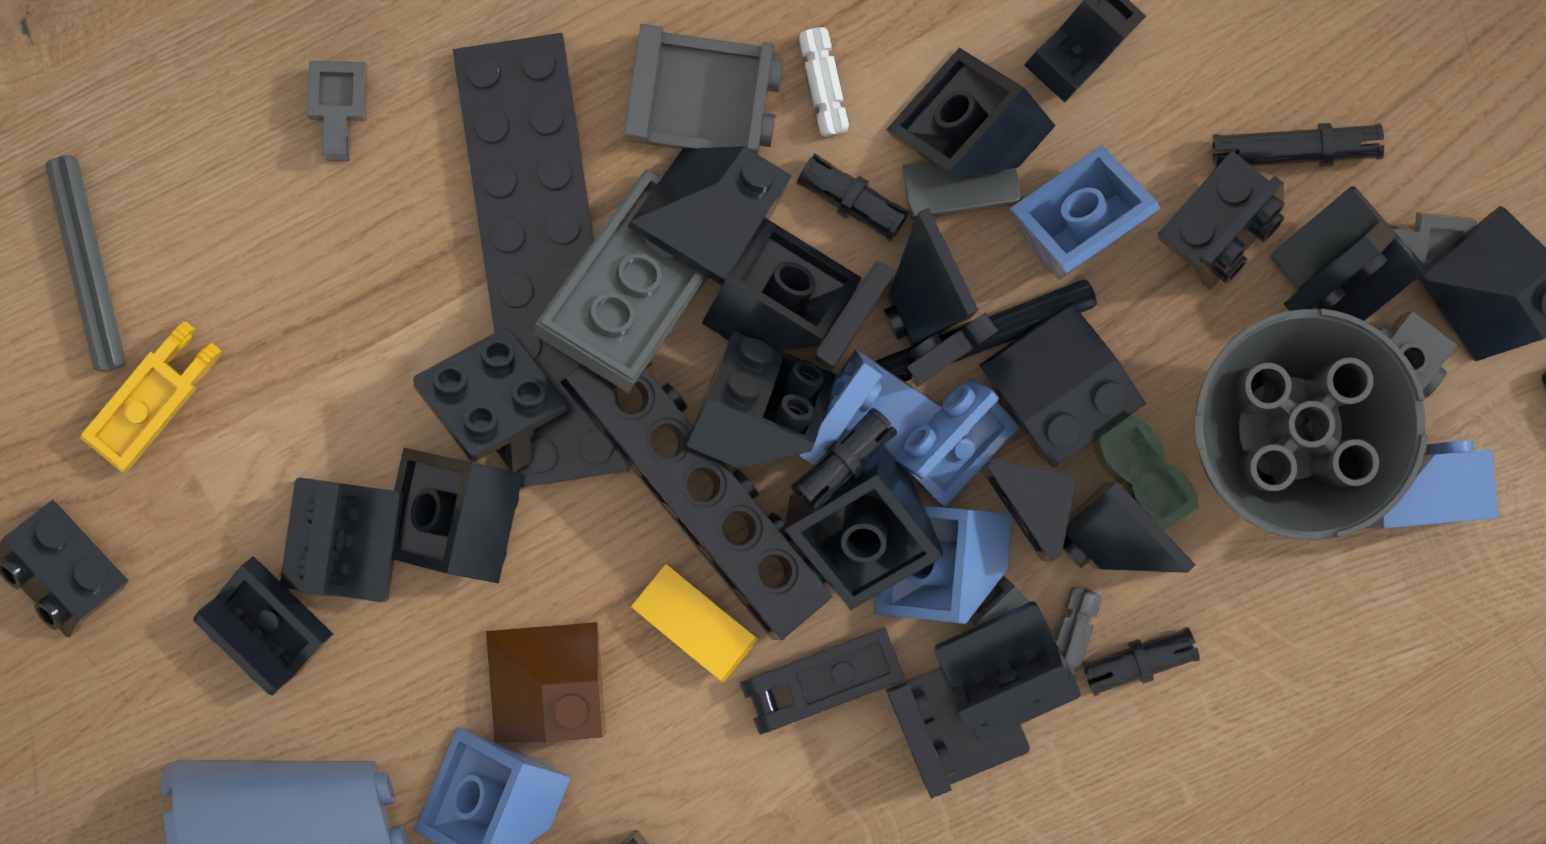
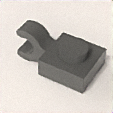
[307,61,368,161]
[1389,212,1477,267]

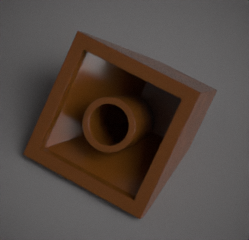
[486,622,606,742]

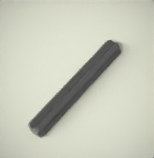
[45,156,126,372]

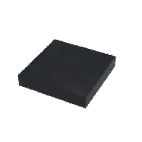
[815,260,896,372]

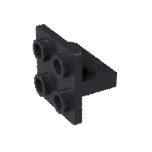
[1158,151,1285,290]
[1272,186,1425,321]
[413,328,566,473]
[280,478,403,602]
[934,601,1081,741]

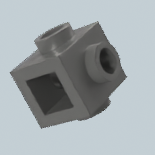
[1378,311,1457,398]

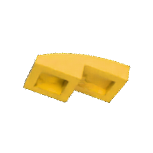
[631,564,759,682]

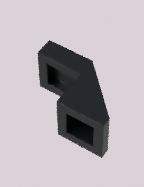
[1024,0,1146,103]

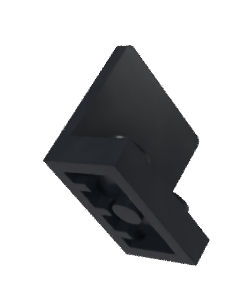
[885,667,1030,799]

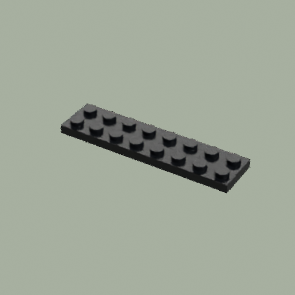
[453,33,629,488]

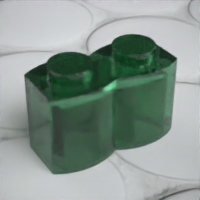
[1093,415,1198,531]

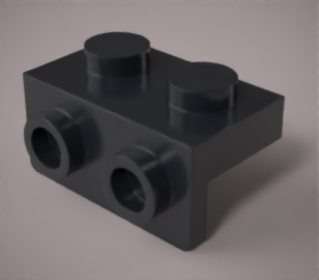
[0,500,129,638]
[193,556,333,695]

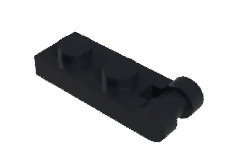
[739,627,905,735]

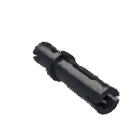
[1212,123,1384,169]

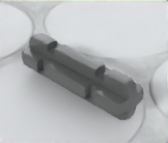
[1055,587,1102,681]

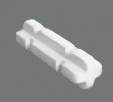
[799,27,849,137]

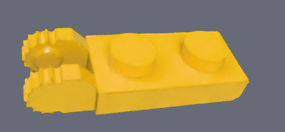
[79,321,222,473]

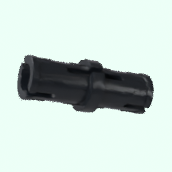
[797,153,910,242]
[791,408,897,512]
[1082,627,1200,696]

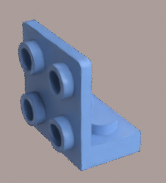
[798,349,943,472]

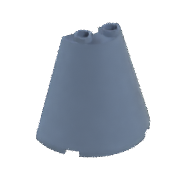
[160,760,409,844]

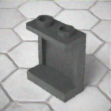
[625,24,783,155]

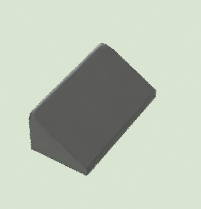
[902,161,1022,221]

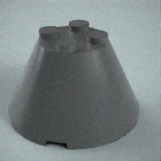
[1195,309,1428,540]

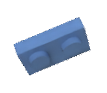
[895,378,1020,508]

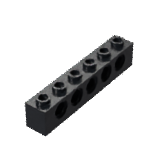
[560,362,833,640]

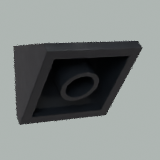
[980,460,1077,562]

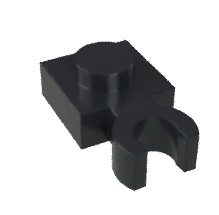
[905,312,998,387]

